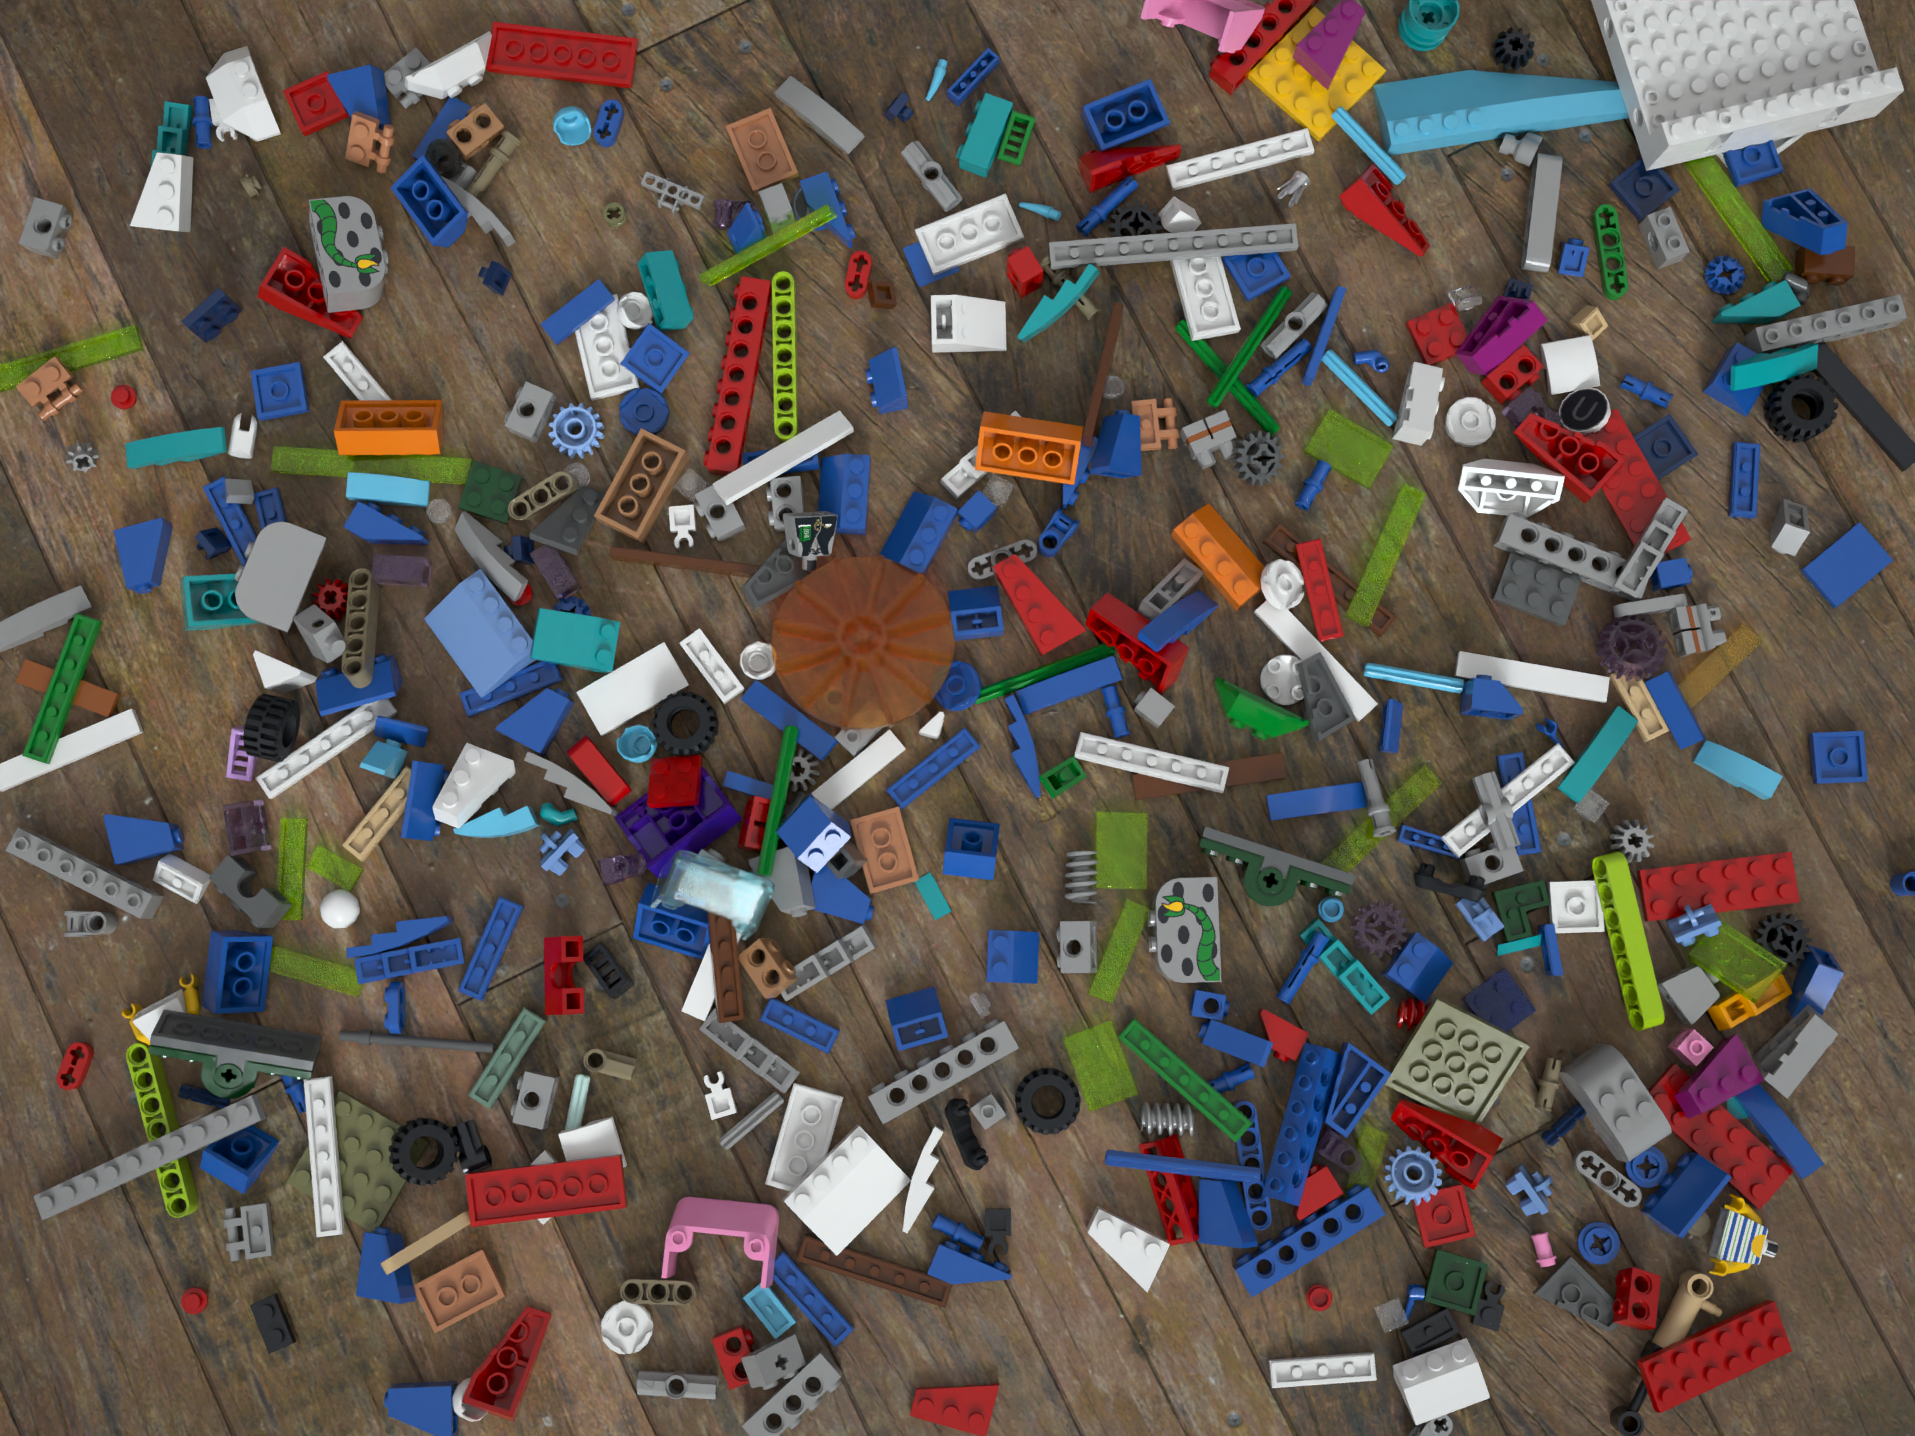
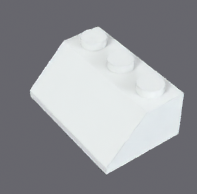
[1393,1338,1490,1425]

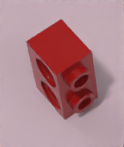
[1006,246,1044,299]
[1481,344,1544,405]
[737,796,771,853]
[1612,1267,1661,1331]
[712,1324,755,1390]

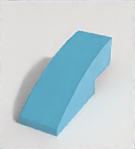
[346,472,431,507]
[1693,740,1783,800]
[453,806,541,838]

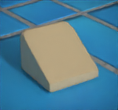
[1570,305,1608,341]

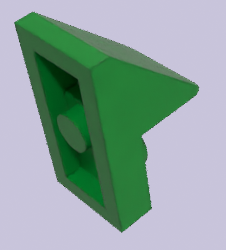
[1038,756,1087,799]

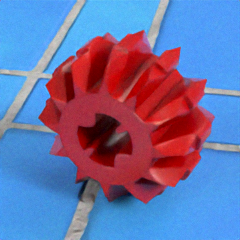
[312,578,349,621]

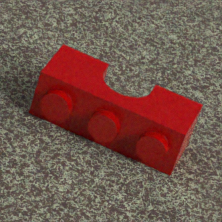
[544,936,584,1015]

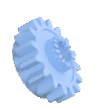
[549,403,605,459]
[1384,1146,1442,1206]

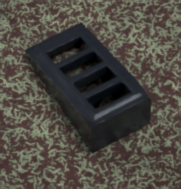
[583,941,635,999]

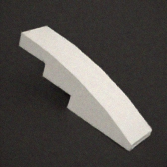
[940,410,1021,500]
[903,1125,944,1234]

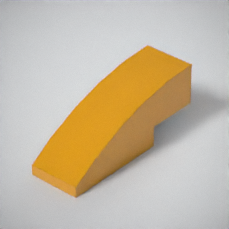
[1707,970,1792,1031]

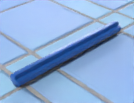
[1105,1150,1261,1184]

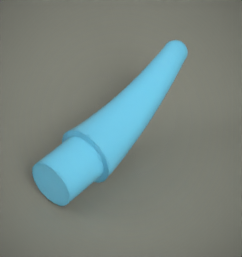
[926,59,947,101]
[1019,202,1061,221]

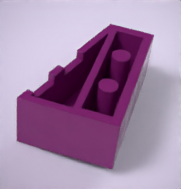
[1292,0,1366,90]
[1455,295,1548,376]
[1674,1034,1764,1119]

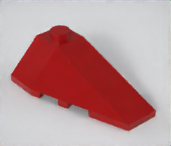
[1078,144,1182,194]
[1339,162,1430,257]
[257,247,363,338]
[1390,1099,1503,1190]
[462,1306,552,1422]

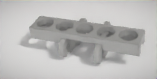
[641,171,705,214]

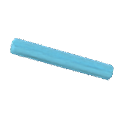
[1331,106,1407,185]
[1321,349,1398,426]
[1364,662,1464,693]

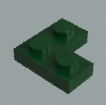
[1492,880,1550,942]

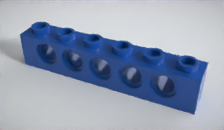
[1262,1043,1341,1206]
[1233,1184,1386,1297]

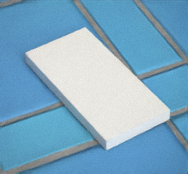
[915,193,1024,276]
[1170,256,1241,341]
[575,294,640,401]
[576,642,690,736]
[765,1083,844,1191]

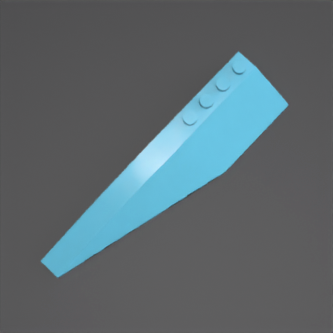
[1373,70,1629,156]

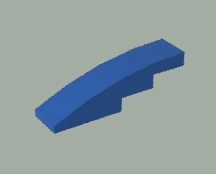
[1137,590,1219,652]
[1016,656,1123,715]
[741,680,838,762]
[1004,694,1041,799]
[1265,782,1367,821]
[346,916,454,958]
[354,938,464,985]
[1734,1083,1824,1179]

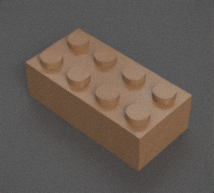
[594,428,690,544]

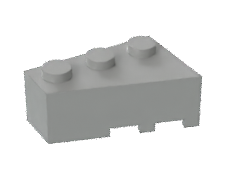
[1752,1004,1838,1099]

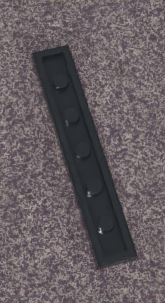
[1812,342,1915,472]

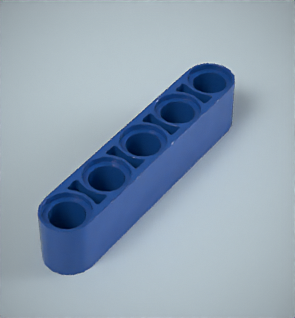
[1233,1099,1272,1230]

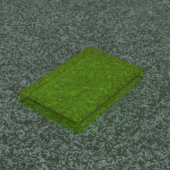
[1303,409,1394,489]
[1095,812,1147,890]
[1688,919,1787,1004]
[1063,1020,1138,1112]

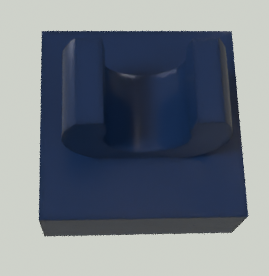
[882,92,914,123]
[478,261,512,296]
[1503,278,1534,300]
[195,527,232,560]
[504,535,535,565]

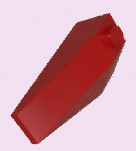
[1513,413,1625,503]

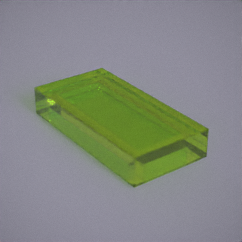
[306,845,365,892]

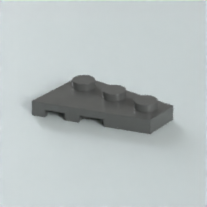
[1297,652,1356,743]

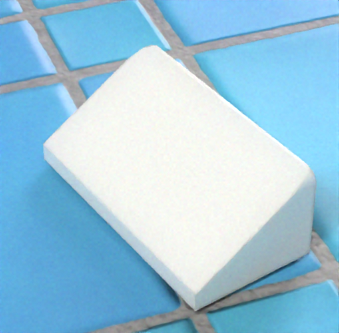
[153,854,211,904]

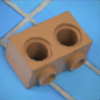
[446,103,504,161]
[738,938,798,999]

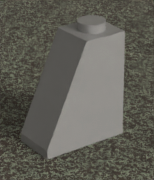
[748,847,816,917]

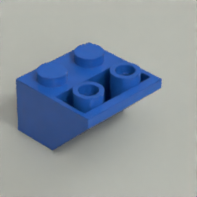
[948,586,1004,641]
[885,986,949,1051]

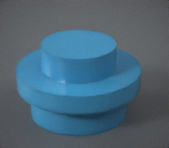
[1318,897,1344,922]

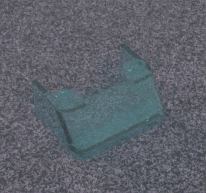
[650,850,775,940]

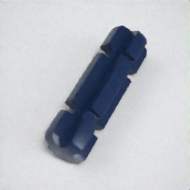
[178,1084,231,1109]
[1541,1104,1587,1146]

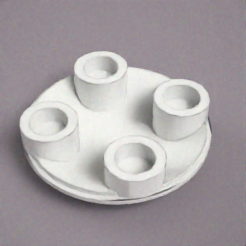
[1260,655,1304,705]

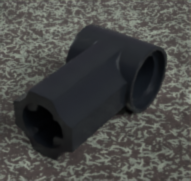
[451,1119,492,1174]

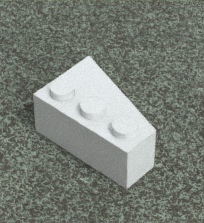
[130,153,193,232]
[1392,362,1445,446]
[432,743,516,828]
[1086,1206,1170,1293]

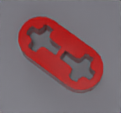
[845,251,872,299]
[56,1042,94,1090]

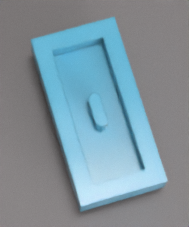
[743,1283,797,1339]

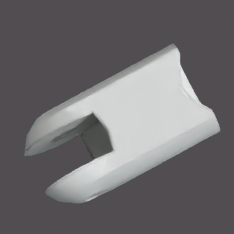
[228,413,257,459]

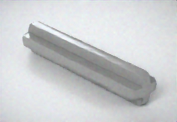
[719,1091,784,1150]

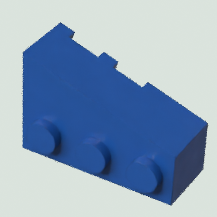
[1761,188,1848,255]
[1323,1041,1392,1138]

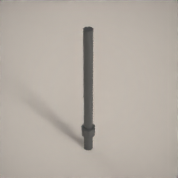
[339,1029,495,1053]

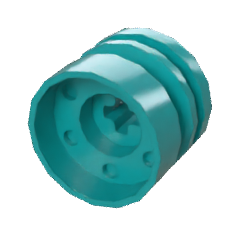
[1397,0,1460,51]

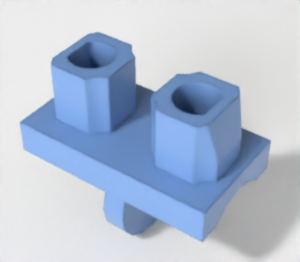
[539,828,585,876]
[1455,897,1505,942]
[1667,904,1722,947]
[1505,1164,1553,1216]

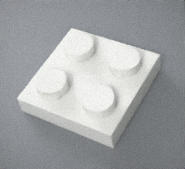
[1547,880,1605,933]

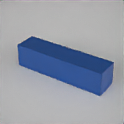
[947,48,1000,107]
[723,771,789,803]
[1396,825,1461,860]

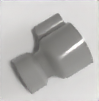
[1498,132,1543,167]

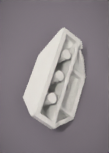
[405,31,492,99]
[206,46,281,142]
[1458,459,1565,517]

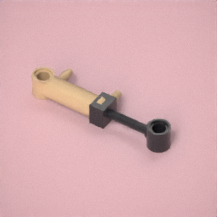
[1610,1270,1722,1436]

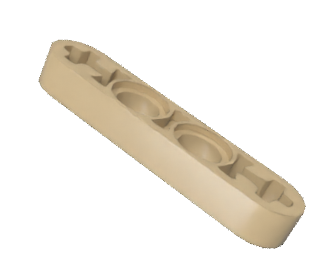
[381,1209,470,1275]

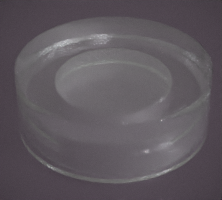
[564,463,590,489]

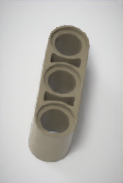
[508,471,579,521]
[620,1275,699,1305]

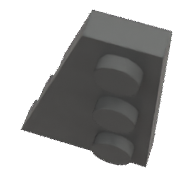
[530,486,606,555]
[741,538,816,610]
[1532,1255,1618,1333]

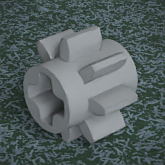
[65,440,99,473]

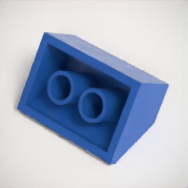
[1081,79,1170,152]
[390,154,468,248]
[818,454,872,535]
[879,491,958,580]
[316,653,403,716]
[401,761,449,841]
[633,883,710,960]
[202,930,273,1014]
[1641,1152,1732,1239]

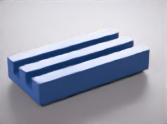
[1538,923,1563,976]

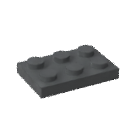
[1492,553,1582,627]

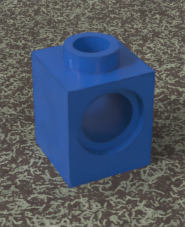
[958,490,997,534]
[1650,558,1692,592]
[1189,990,1229,1021]

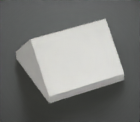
[253,650,317,695]

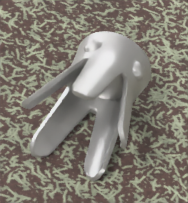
[1276,171,1311,208]

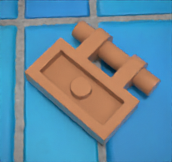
[345,111,395,174]
[16,356,84,421]
[1131,398,1179,451]

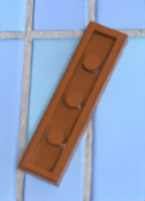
[16,659,121,718]

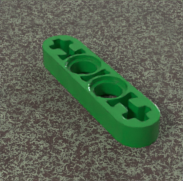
[1592,204,1629,300]

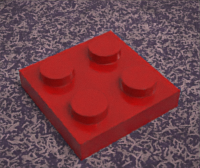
[283,71,349,136]
[1405,302,1468,366]
[647,755,703,808]
[1411,1183,1476,1248]

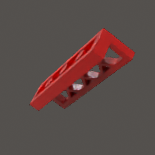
[1138,1133,1199,1246]

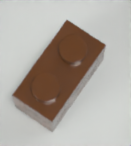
[1795,246,1855,286]

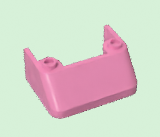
[1140,0,1265,53]
[661,1196,779,1289]

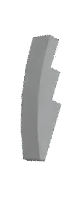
[774,76,865,154]
[441,176,516,247]
[1614,497,1688,598]
[454,511,528,602]
[0,585,92,652]
[524,752,618,816]
[774,925,878,1001]
[699,1008,800,1093]

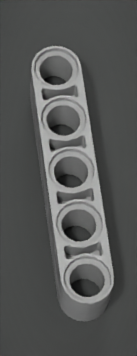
[1521,153,1562,273]

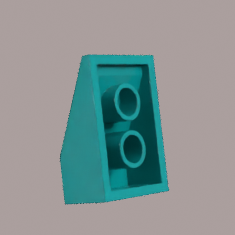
[180,574,258,631]
[530,608,620,673]

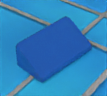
[1378,699,1403,753]
[374,716,429,747]

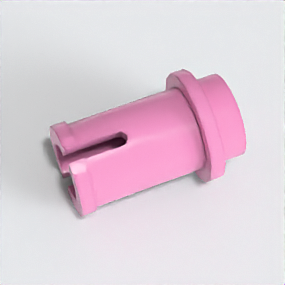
[1531,1232,1557,1267]

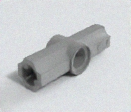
[901,140,962,212]
[1260,292,1328,360]
[1472,771,1521,852]
[636,1370,719,1399]

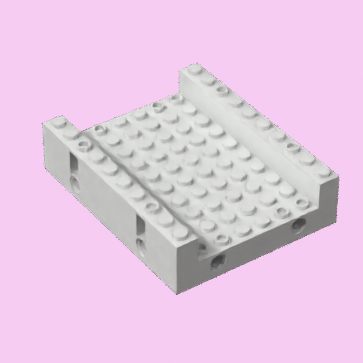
[1591,0,1904,171]

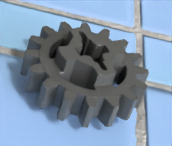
[1231,431,1285,486]

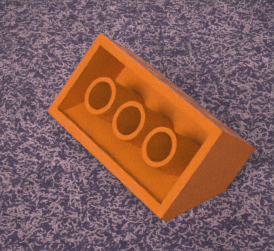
[334,400,443,456]
[975,411,1084,485]
[1171,503,1265,610]

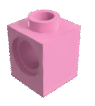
[1667,1028,1714,1066]

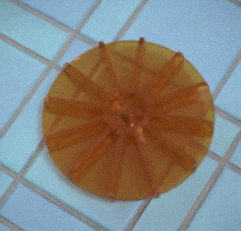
[771,555,955,731]

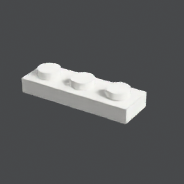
[679,628,745,704]

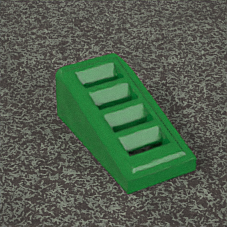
[997,110,1036,166]

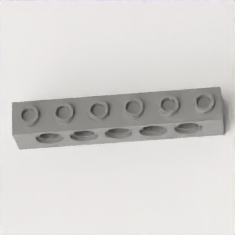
[1745,294,1907,354]
[1493,513,1649,602]
[5,828,164,919]
[868,1018,1019,1124]

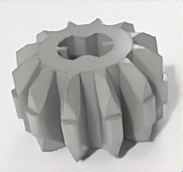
[788,749,820,792]
[1609,820,1655,863]

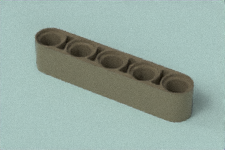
[342,568,380,688]

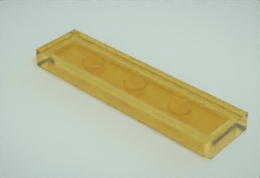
[1678,623,1762,709]

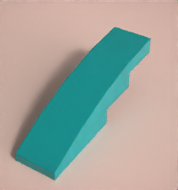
[151,101,193,167]
[1017,263,1100,343]
[1730,343,1818,391]
[125,427,227,469]
[1557,706,1638,803]
[1298,918,1390,1015]

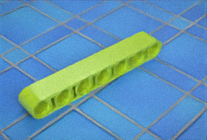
[772,271,799,443]
[1592,851,1665,1031]
[126,1043,199,1218]

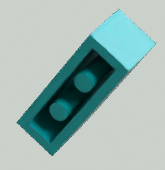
[956,93,1013,178]
[637,250,694,331]

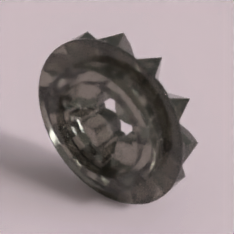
[426,138,463,179]

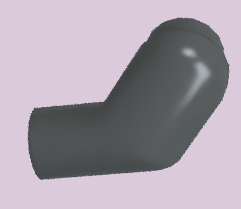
[1781,271,1810,305]

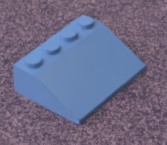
[424,569,535,698]

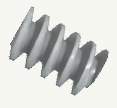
[1064,851,1098,904]
[1140,1102,1194,1137]

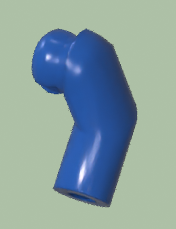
[1353,350,1389,373]

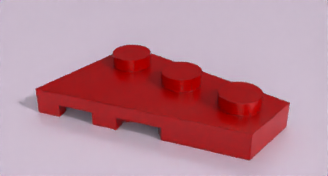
[910,1383,999,1436]

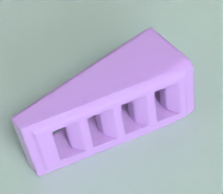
[226,725,258,781]

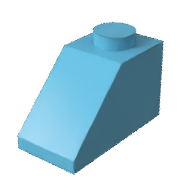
[360,739,408,779]

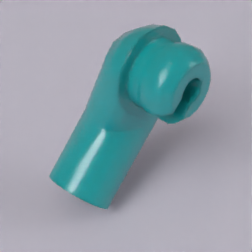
[540,803,578,826]

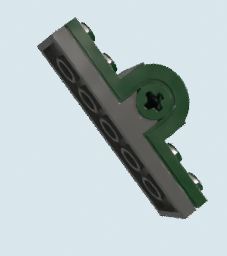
[1197,826,1356,907]
[148,1010,323,1099]

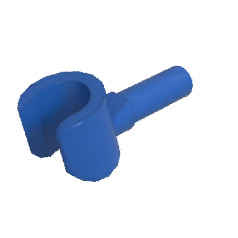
[1536,718,1565,749]
[1402,1284,1425,1321]

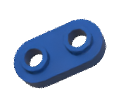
[384,982,405,1034]

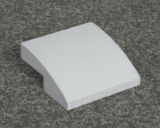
[1540,335,1600,395]
[558,1117,627,1168]

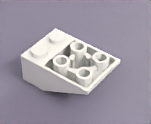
[931,295,1007,353]

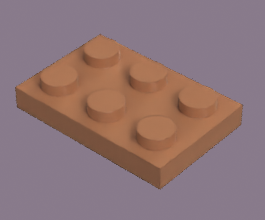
[725,108,799,194]
[850,806,919,894]
[414,1248,507,1333]

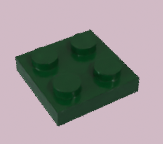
[458,460,522,525]
[1424,1248,1488,1316]

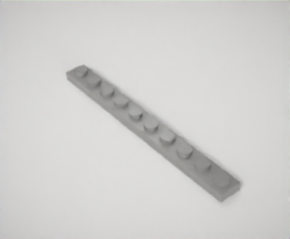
[1048,223,1298,270]
[33,1094,266,1220]

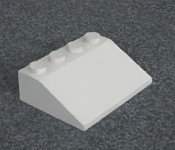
[783,1125,911,1255]

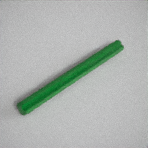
[1206,286,1292,408]
[1175,319,1280,436]
[975,643,1115,704]
[757,725,799,876]

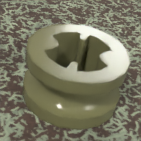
[603,202,627,227]

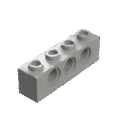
[742,1349,843,1436]

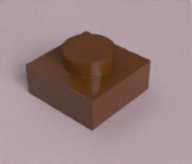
[867,280,897,309]

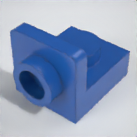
[1556,238,1590,277]

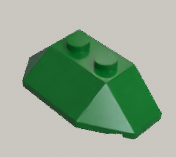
[1213,676,1309,741]

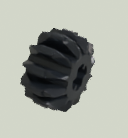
[1492,27,1535,72]

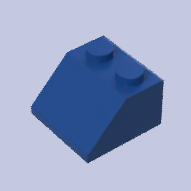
[1702,342,1765,417]
[865,347,908,414]
[1460,675,1523,720]
[776,794,851,873]
[943,818,1000,880]
[986,930,1039,984]
[1381,932,1453,1004]
[200,1125,279,1194]

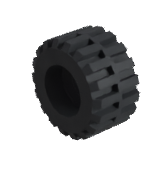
[1764,374,1838,443]
[652,691,719,756]
[243,693,300,762]
[1015,1068,1081,1135]
[388,1117,460,1186]

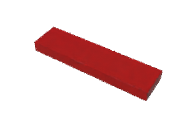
[1296,538,1344,642]

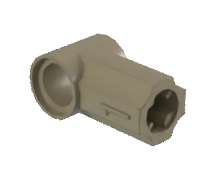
[583,1048,637,1081]

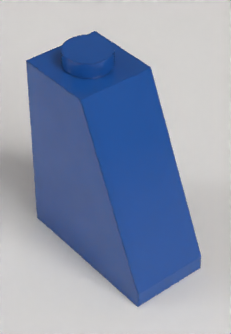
[327,64,391,130]
[1090,410,1142,479]
[113,518,173,594]
[495,687,574,756]
[103,814,185,866]
[811,864,875,925]
[1786,944,1844,1019]
[1198,1019,1273,1067]
[1199,1178,1257,1248]
[356,1226,416,1304]
[384,1381,458,1436]

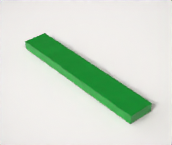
[22,613,103,764]
[1118,1018,1253,1143]

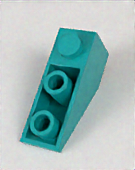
[1712,280,1801,324]

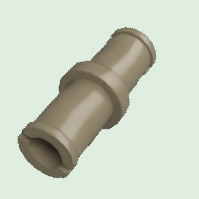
[1535,1056,1563,1111]

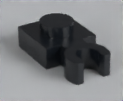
[985,1208,1011,1255]
[1470,1280,1505,1331]

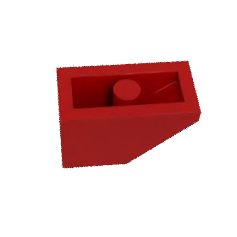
[1257,1008,1309,1063]
[1293,1163,1343,1221]

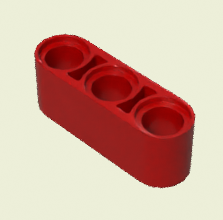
[566,735,632,807]

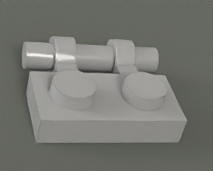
[384,47,431,109]
[223,1202,275,1261]

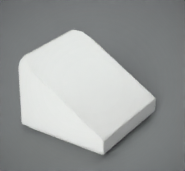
[919,712,945,739]

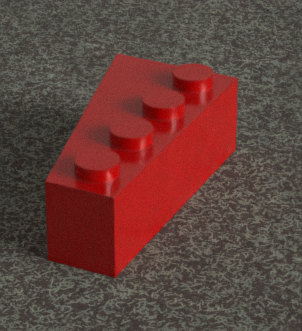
[991,554,1086,656]
[1085,592,1189,696]

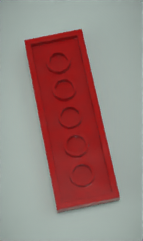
[486,22,639,89]
[1584,408,1691,554]
[1637,852,1800,921]
[1648,1063,1793,1210]
[465,1154,628,1227]
[1637,1300,1792,1413]

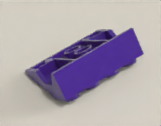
[614,766,742,881]

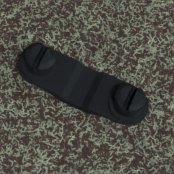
[1413,863,1486,902]
[945,1098,989,1170]

